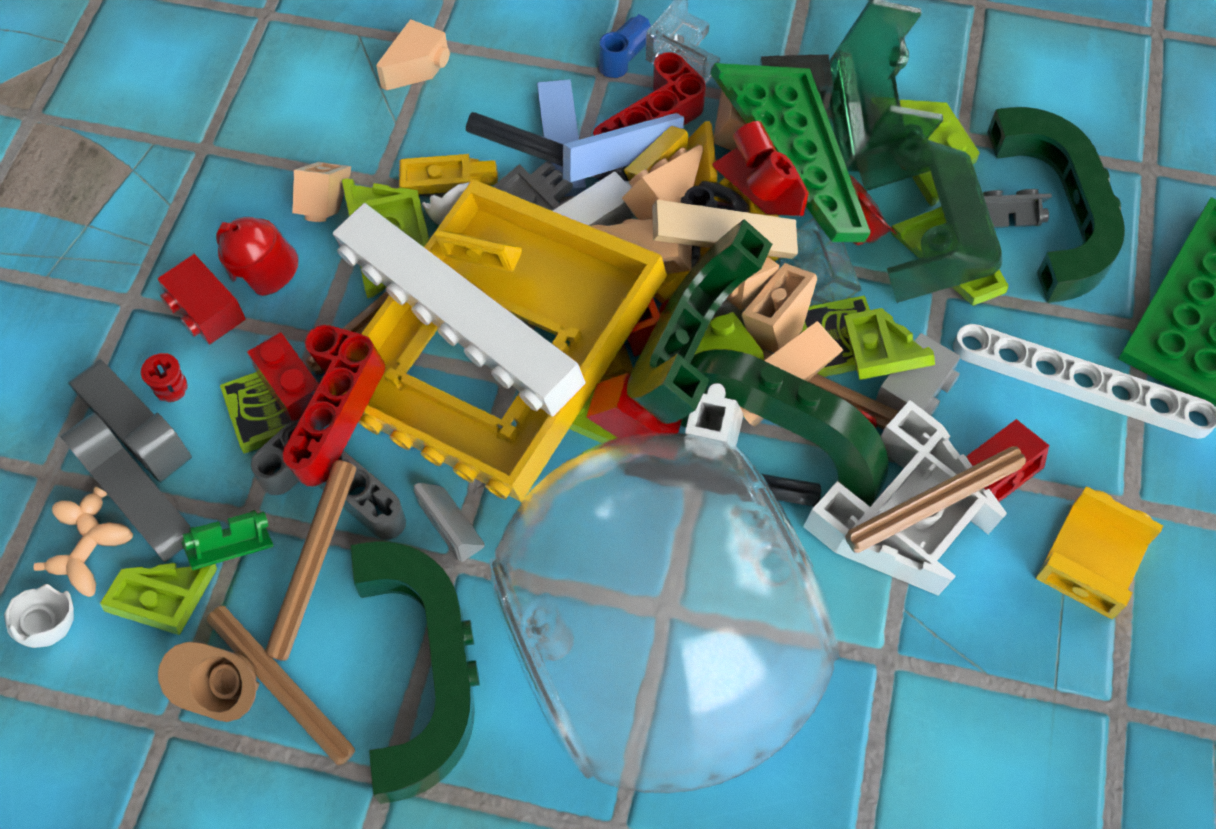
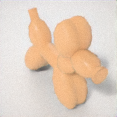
[34,487,133,597]

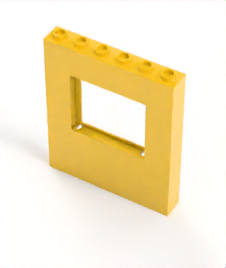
[342,179,667,502]

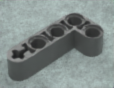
[68,359,192,483]
[60,412,191,562]
[251,419,406,540]

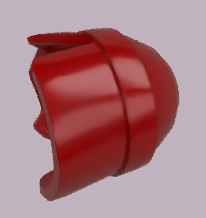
[216,216,299,296]

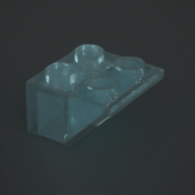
[775,218,862,306]

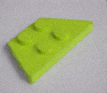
[869,98,980,207]
[342,178,429,298]

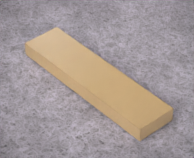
[652,200,798,259]

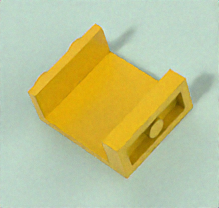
[1036,486,1164,620]

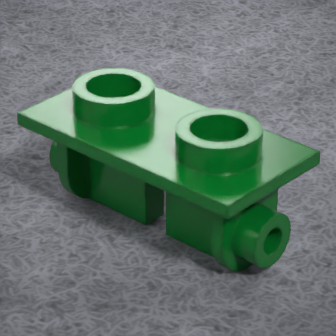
[181,510,274,570]

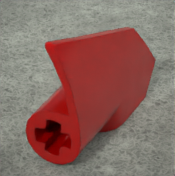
[712,121,809,216]

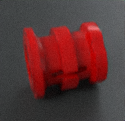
[140,353,188,402]

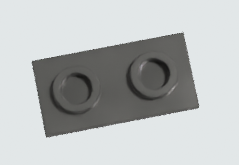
[969,189,1052,229]

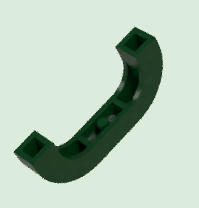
[987,107,1125,303]
[627,219,773,424]
[681,349,888,507]
[350,541,480,804]

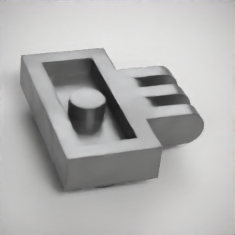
[493,161,573,211]

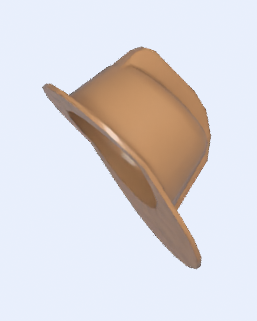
[158,641,260,722]

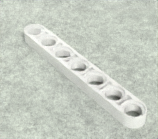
[953,324,1216,439]

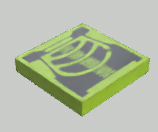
[800,295,870,377]
[220,372,291,454]

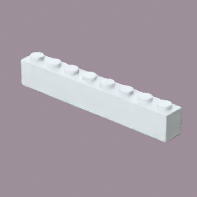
[332,203,586,417]

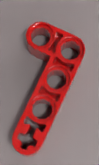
[593,52,706,136]
[283,325,385,487]

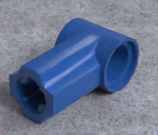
[599,14,655,78]

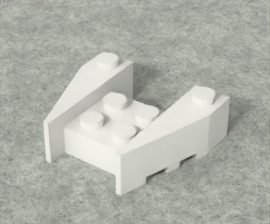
[803,400,1007,596]

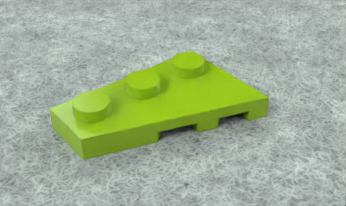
[891,200,1009,306]

